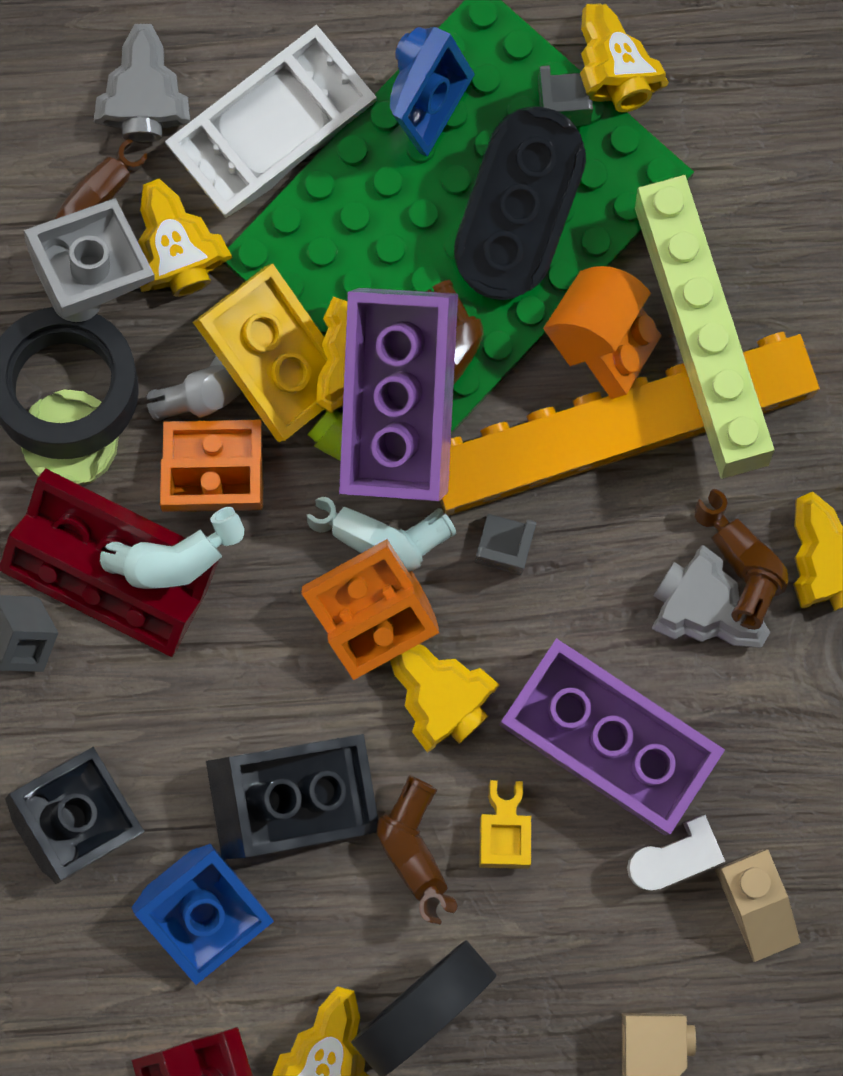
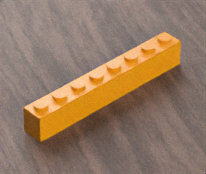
[440,332,820,516]

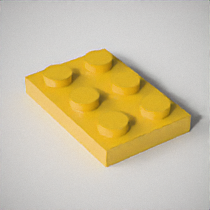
[193,264,327,442]

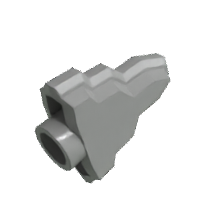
[94,24,191,143]
[652,545,770,648]

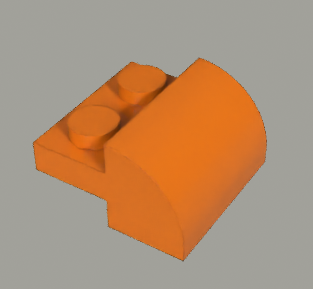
[543,266,662,399]
[160,420,264,512]
[302,539,439,680]

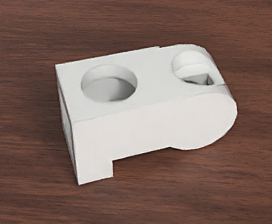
[627,815,725,891]

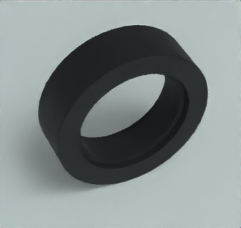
[0,307,139,459]
[351,940,497,1076]

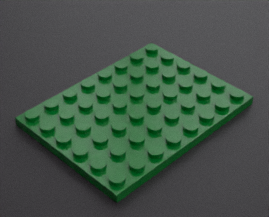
[224,0,694,435]

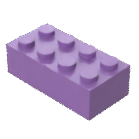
[339,288,458,501]
[499,638,725,835]

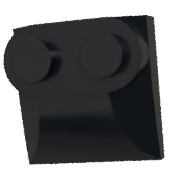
[5,747,144,884]

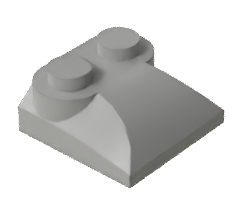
[24,198,155,322]

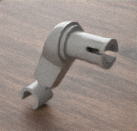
[147,356,242,421]

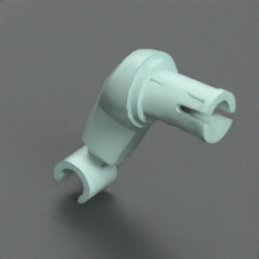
[307,497,457,572]
[100,507,244,589]

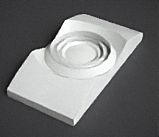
[165,24,377,218]

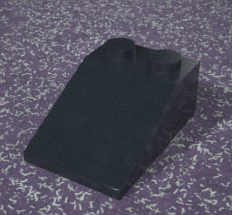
[206,734,379,860]

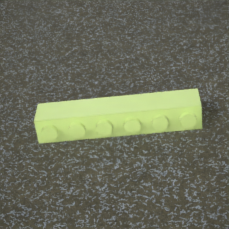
[635,175,775,479]

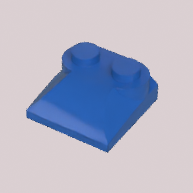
[390,27,475,157]
[131,844,274,985]

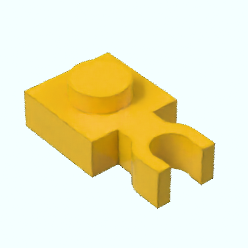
[479,780,531,869]

